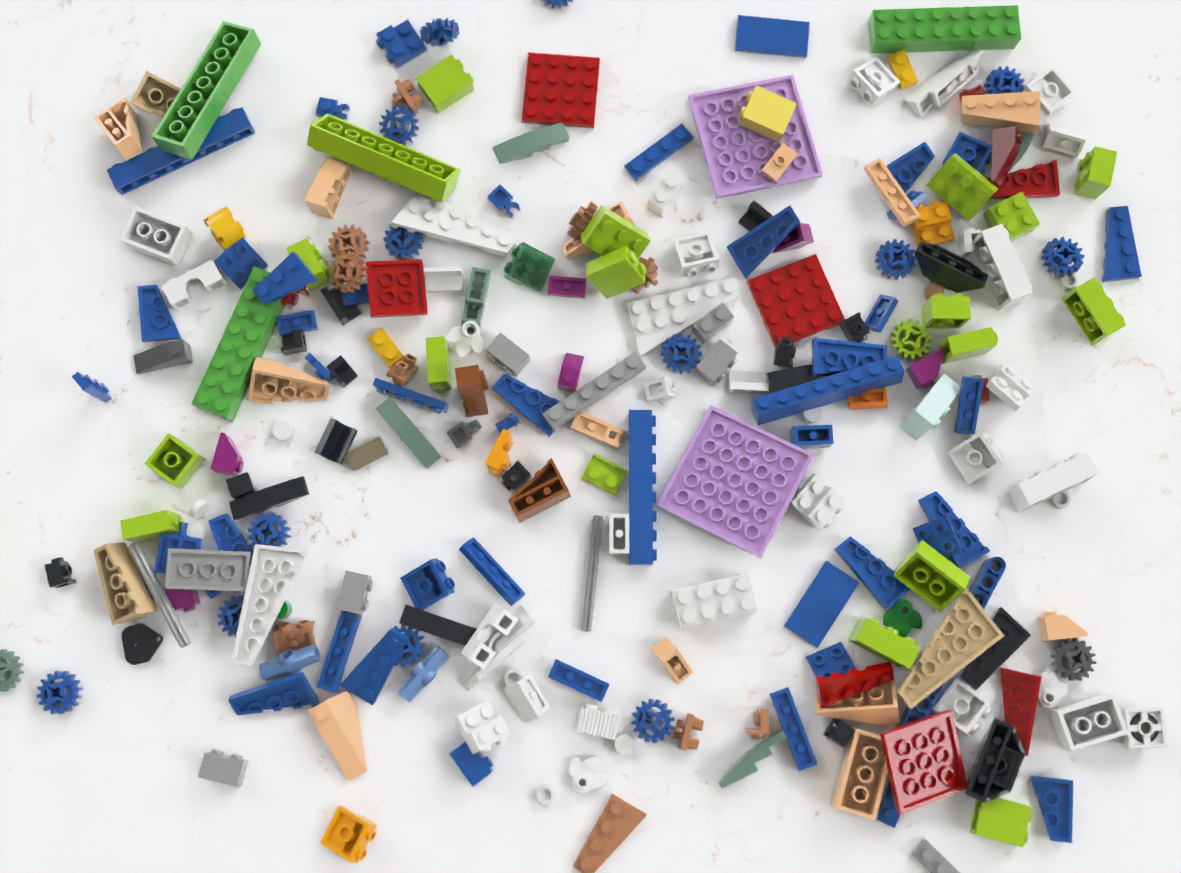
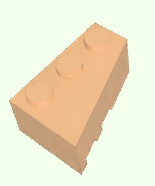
[93,97,142,161]
[304,156,351,220]

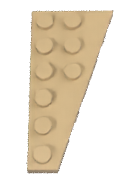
[896,588,1004,709]

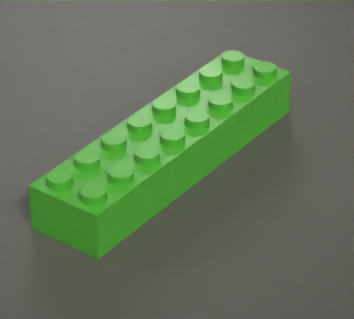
[868,5,1021,54]
[151,21,261,160]
[191,266,291,422]

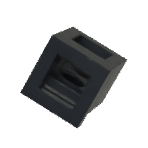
[839,312,870,343]
[773,336,796,368]
[501,460,532,492]
[44,557,77,589]
[823,718,855,747]

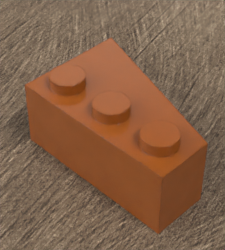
[455,365,489,418]
[508,457,571,523]

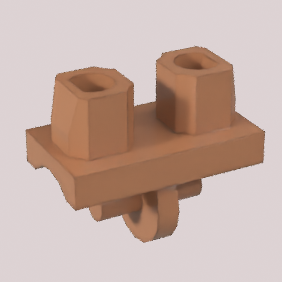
[391,79,424,114]
[633,257,658,294]
[386,353,419,386]
[669,713,704,751]

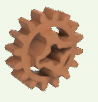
[567,201,598,239]
[328,224,370,262]
[328,251,368,293]

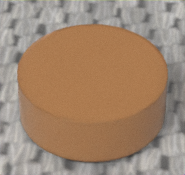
[924,283,944,300]

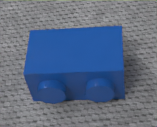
[790,425,834,449]
[449,741,494,787]

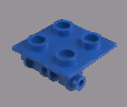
[214,238,268,289]
[912,515,963,558]
[806,642,856,678]

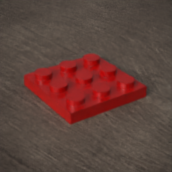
[365,259,428,318]

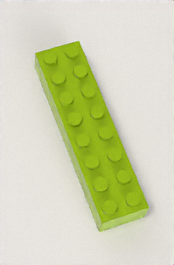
[307,113,461,202]

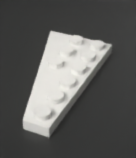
[391,193,516,257]
[626,277,740,357]
[231,544,309,666]

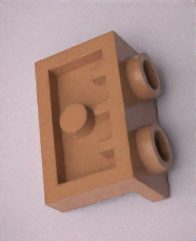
[272,620,316,655]
[746,708,769,738]

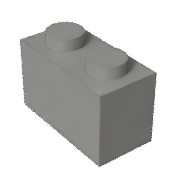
[691,302,735,344]
[486,332,531,377]
[695,339,738,386]
[336,570,374,615]
[198,749,249,786]

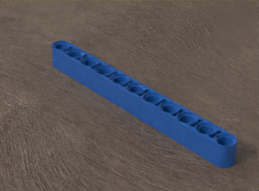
[895,556,1006,728]

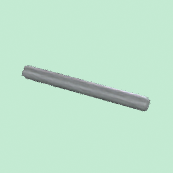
[581,515,603,632]
[128,542,191,648]

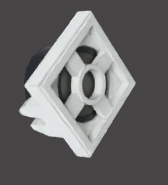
[1121,706,1168,749]

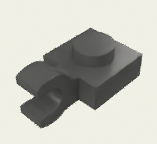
[446,419,482,449]

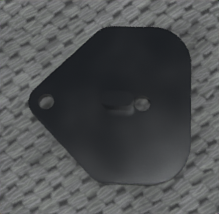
[121,623,164,665]

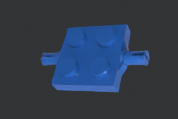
[154,522,202,590]

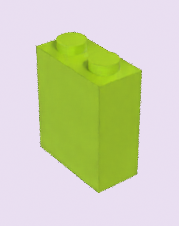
[416,54,474,114]
[586,245,647,299]
[937,327,998,364]
[426,336,452,393]
[120,510,184,543]
[969,797,1033,848]

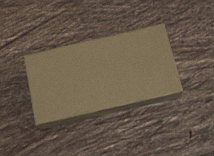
[346,436,389,471]

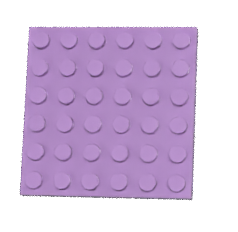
[688,74,823,199]
[657,405,815,559]

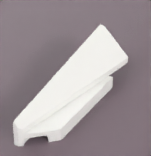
[903,48,984,118]
[459,606,536,692]

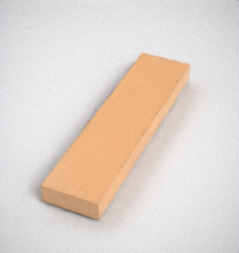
[864,158,921,228]

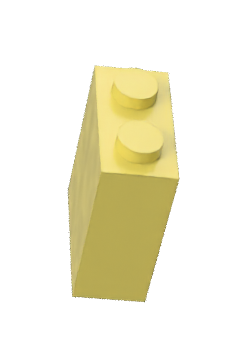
[738,85,797,142]

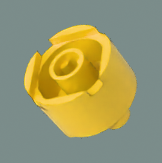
[203,206,246,251]

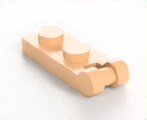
[570,412,627,449]

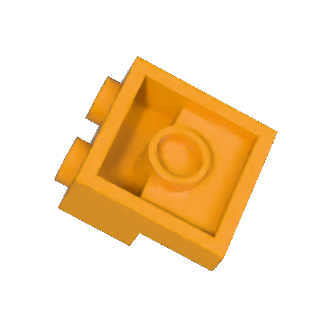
[910,200,955,246]
[485,428,514,478]
[320,805,377,863]

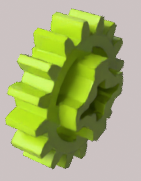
[889,319,933,361]

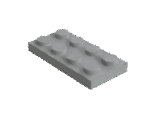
[165,548,251,592]

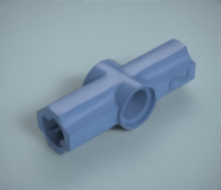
[259,644,321,681]
[397,645,450,702]

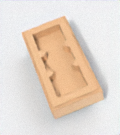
[761,143,798,183]

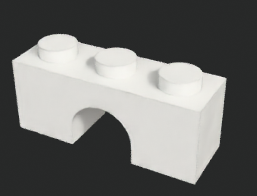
[161,260,227,310]
[460,604,518,669]

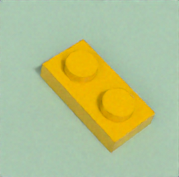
[886,50,918,90]
[367,327,404,369]

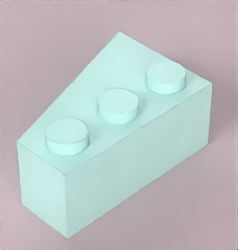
[899,374,961,441]

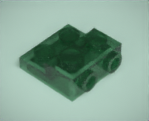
[503,242,555,293]

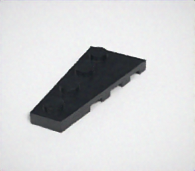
[960,607,1031,691]

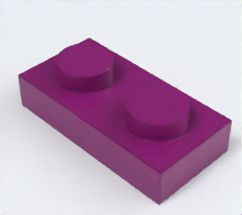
[548,275,587,299]

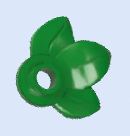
[883,599,922,637]

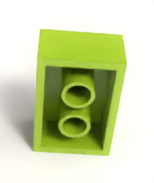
[926,153,998,221]
[580,205,651,260]
[1061,277,1126,346]
[893,540,970,612]
[848,617,921,669]

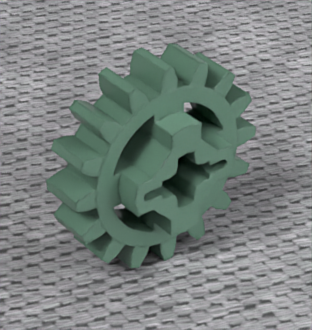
[0,649,24,692]

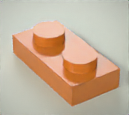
[847,388,888,410]

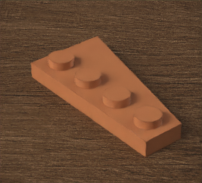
[572,793,647,873]

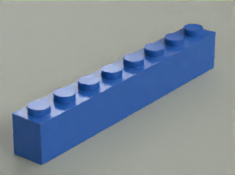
[107,107,256,195]
[751,356,905,426]
[629,410,657,566]

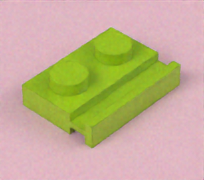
[581,453,628,496]

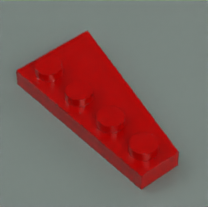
[986,160,1060,199]
[815,662,894,708]
[1000,668,1042,756]

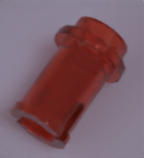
[959,85,985,103]

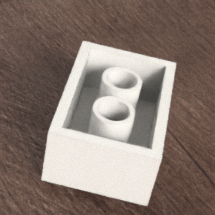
[119,206,193,266]
[1049,693,1129,751]

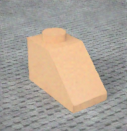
[1038,611,1088,641]
[651,637,693,684]

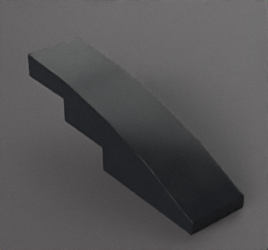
[766,364,840,393]
[229,476,310,520]
[399,604,477,646]

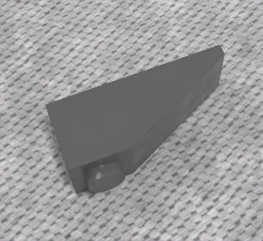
[133,339,193,374]

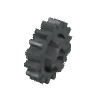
[1050,638,1097,681]

